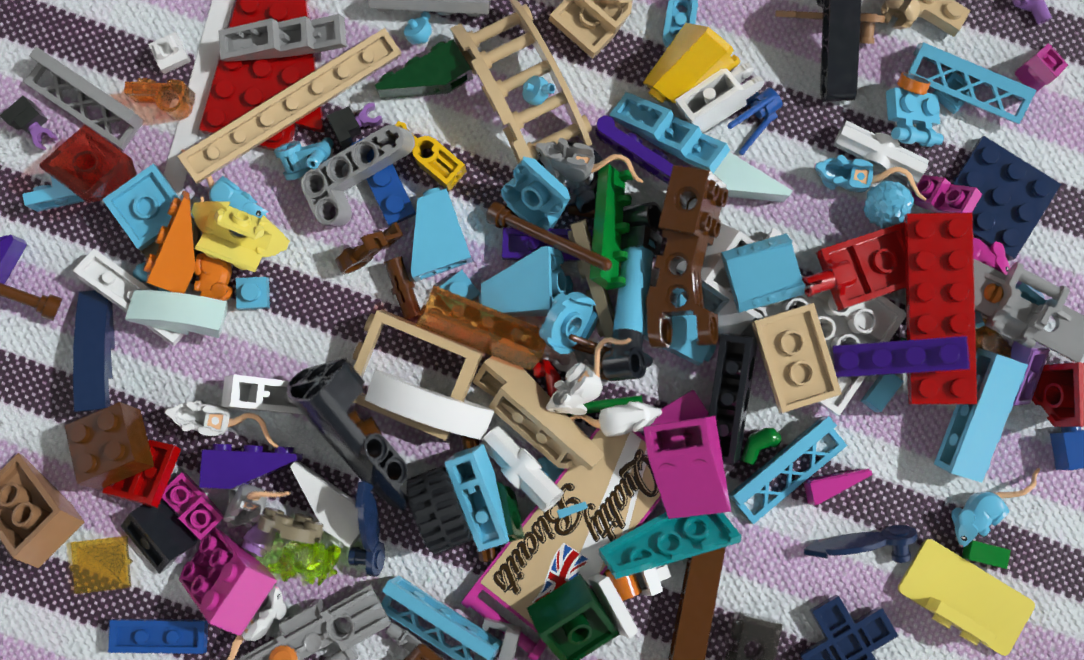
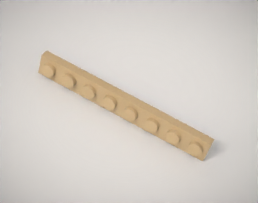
[177,28,402,184]

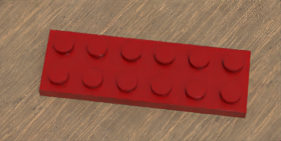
[904,213,977,404]

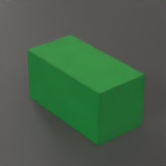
[962,540,1011,569]

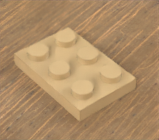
[751,303,842,413]

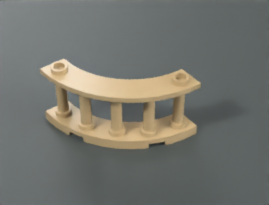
[450,0,592,164]

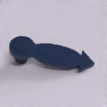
[348,481,385,577]
[804,525,918,563]

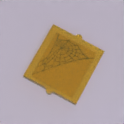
[70,536,133,594]

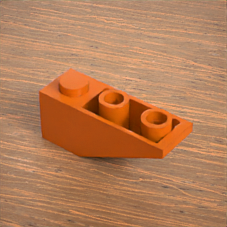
[143,191,196,294]

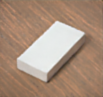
[588,574,638,638]

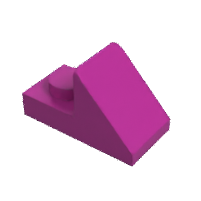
[1015,43,1068,92]

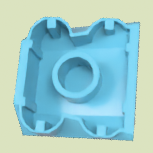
[501,156,570,230]
[721,233,805,313]

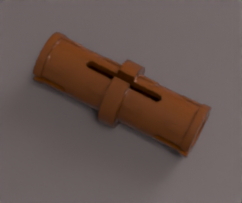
[384,256,423,320]

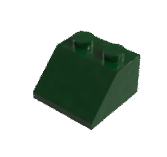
[527,574,620,660]

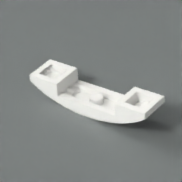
[364,369,494,440]

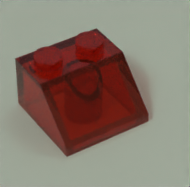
[39,125,137,203]

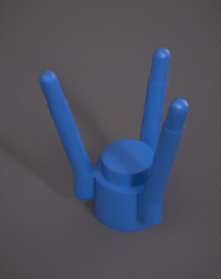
[727,87,783,155]

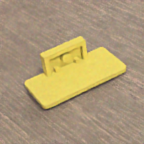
[898,539,1035,656]

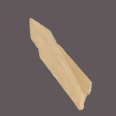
[472,348,604,470]

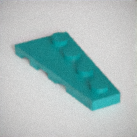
[599,512,741,579]

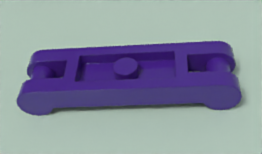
[595,116,687,184]

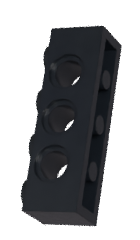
[709,333,758,465]

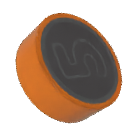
[897,72,931,95]

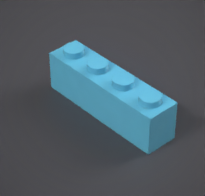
[934,348,1028,483]

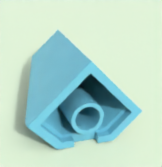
[479,246,574,317]

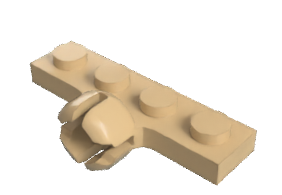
[881,0,971,37]

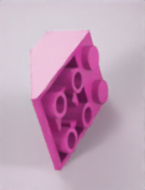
[643,416,731,519]
[179,527,277,636]

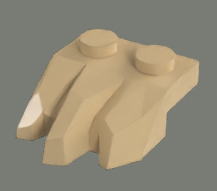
[549,0,633,59]

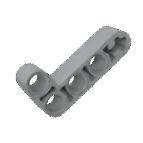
[301,125,415,226]

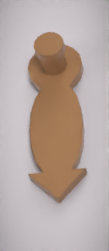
[775,10,885,44]

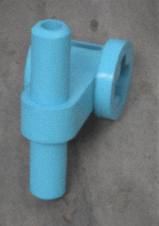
[274,137,334,180]

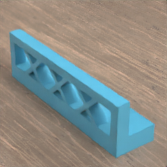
[908,42,1037,124]
[728,416,848,524]
[381,576,503,660]

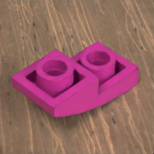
[911,175,982,213]
[162,471,224,540]

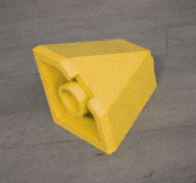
[643,23,741,104]

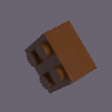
[64,402,154,490]

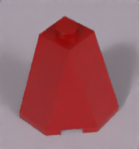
[1032,362,1084,427]

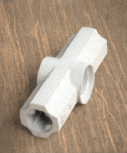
[833,120,929,184]
[480,426,564,512]

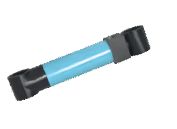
[602,202,662,381]

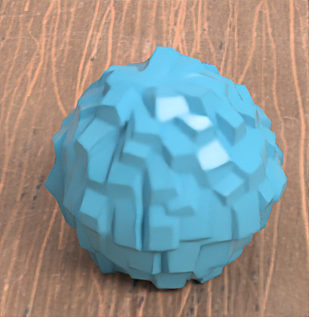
[863,180,914,229]

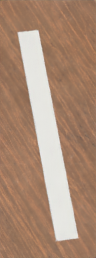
[163,0,235,197]

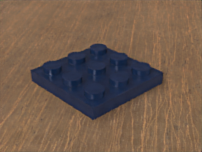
[933,136,1061,261]

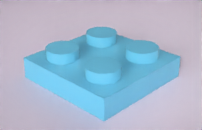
[102,163,192,251]

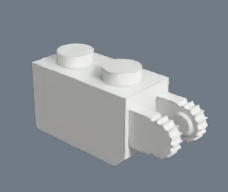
[675,62,765,134]

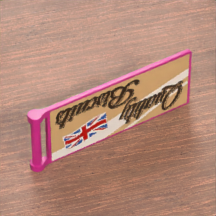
[460,428,662,660]

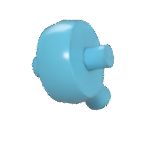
[404,11,432,45]
[522,76,555,106]

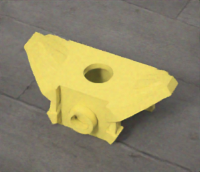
[191,201,290,272]

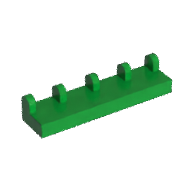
[589,164,633,290]

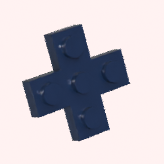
[799,595,898,660]

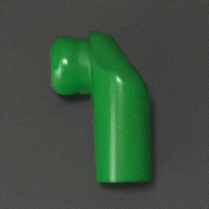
[740,428,782,466]

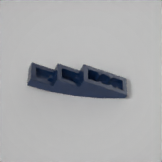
[73,290,115,412]

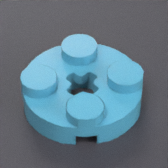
[539,292,598,354]

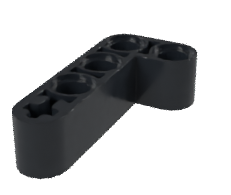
[816,0,861,102]

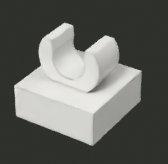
[149,32,191,74]

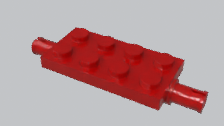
[802,222,974,311]

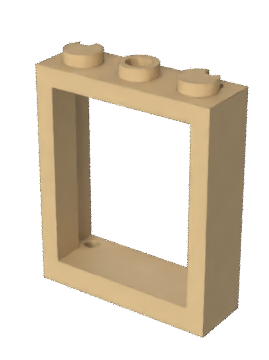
[353,309,484,441]

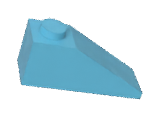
[444,444,509,552]

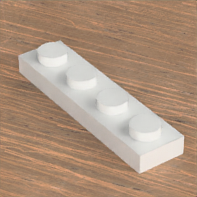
[73,249,185,346]

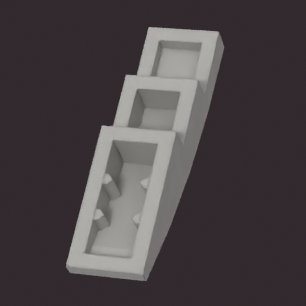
[218,14,347,61]

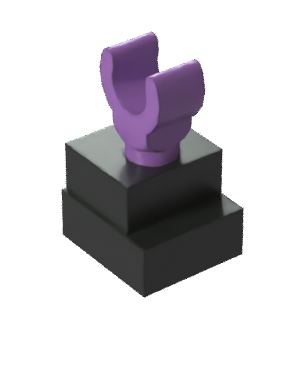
[0,95,58,151]
[327,103,382,150]

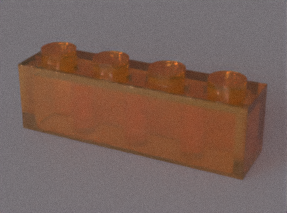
[416,285,546,370]

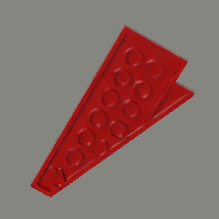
[199,0,325,151]

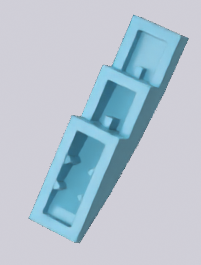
[609,92,730,173]

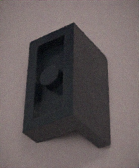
[121,498,197,574]

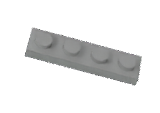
[368,0,491,17]

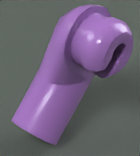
[1012,0,1052,25]

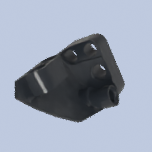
[287,358,408,511]

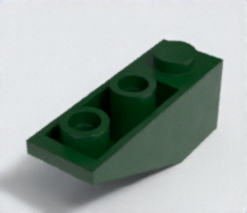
[375,39,473,99]

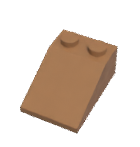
[0,453,85,568]

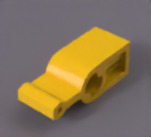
[395,121,467,191]

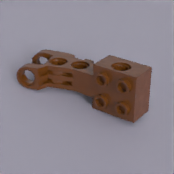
[647,165,728,348]

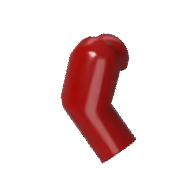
[533,359,562,397]

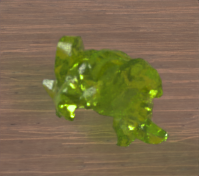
[267,541,341,585]

